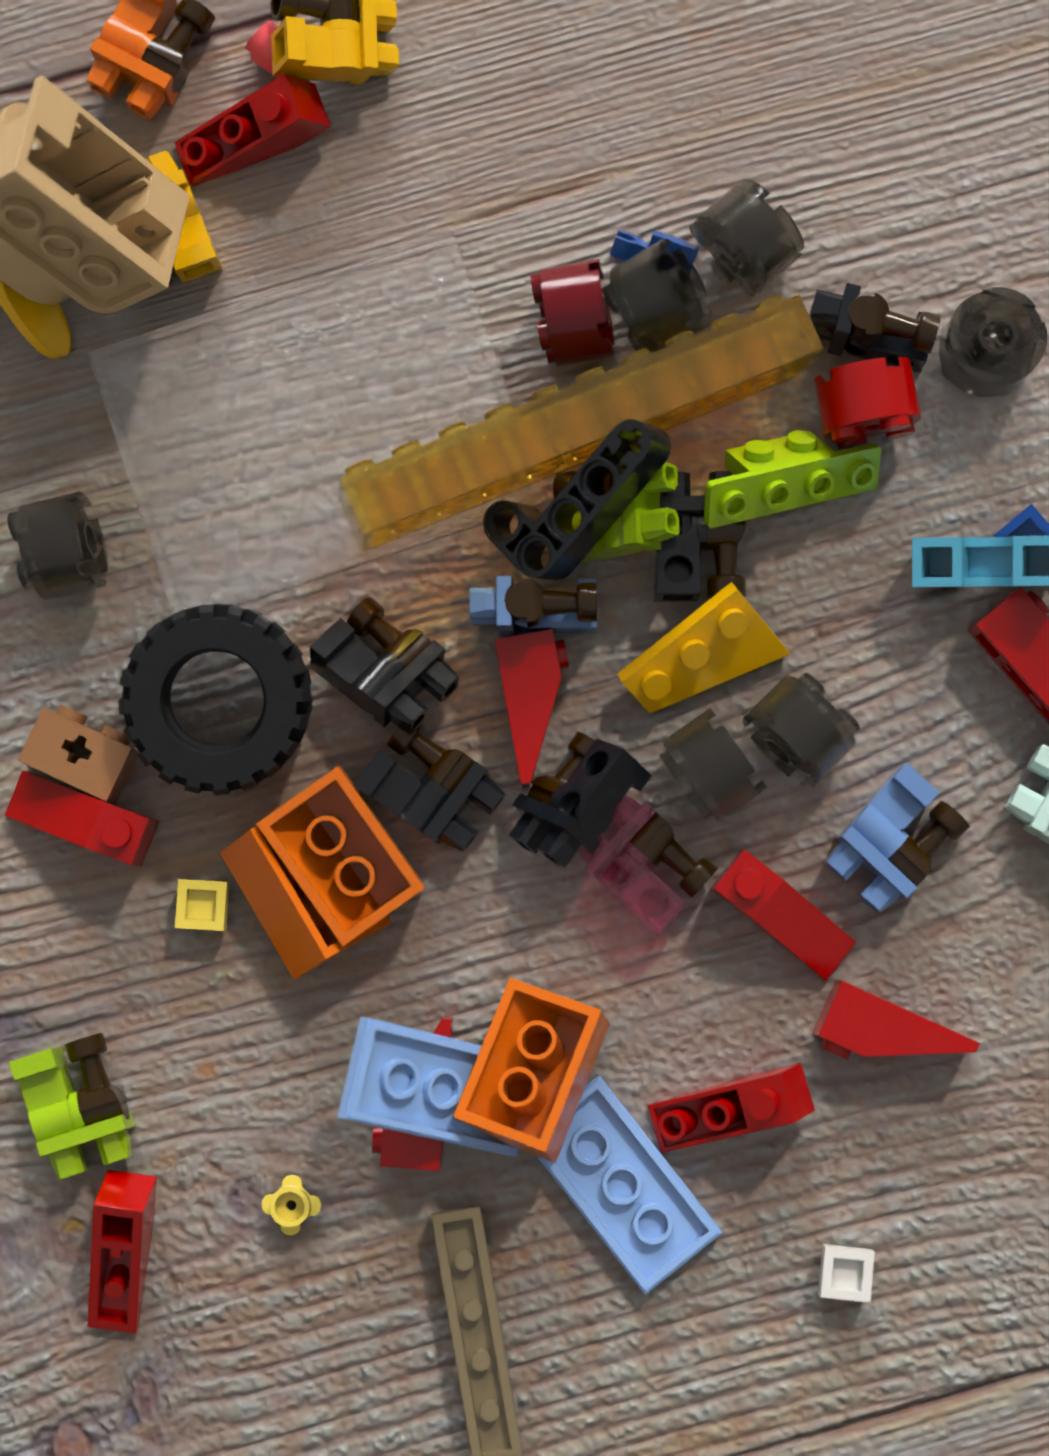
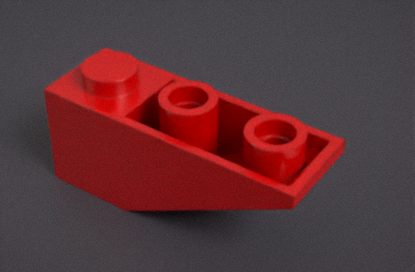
[174,74,331,186]
[648,1063,815,1153]

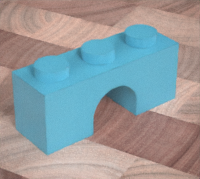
[912,535,1049,587]

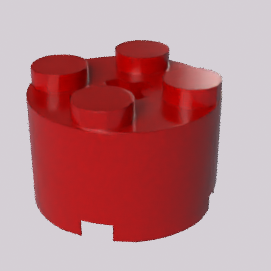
[814,357,921,449]

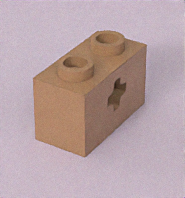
[17,705,140,804]

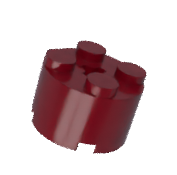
[531,259,615,366]

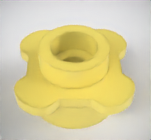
[262,1175,321,1235]

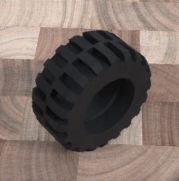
[118,603,313,795]

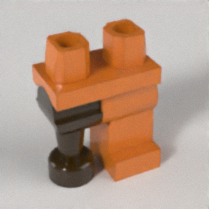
[87,0,215,120]

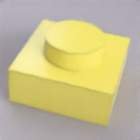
[175,879,230,931]

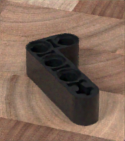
[483,419,671,581]

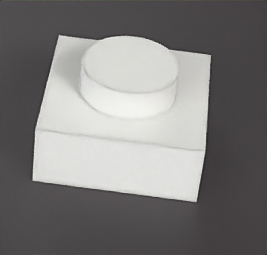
[818,1244,875,1303]

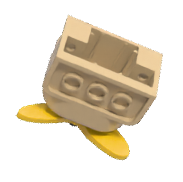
[0,75,190,359]

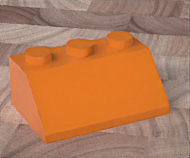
[256,766,425,946]
[219,826,392,980]
[453,978,610,1163]

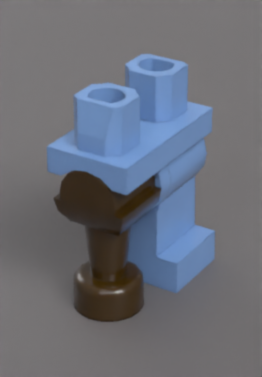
[469,576,597,637]
[824,763,970,913]

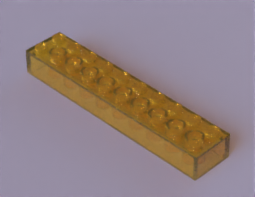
[339,294,823,553]

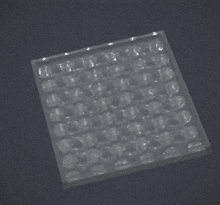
[88,231,545,614]

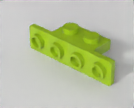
[704,430,882,528]

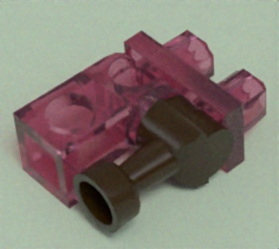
[577,795,718,937]

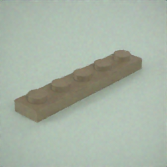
[431,1204,523,1456]

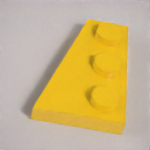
[617,582,791,714]

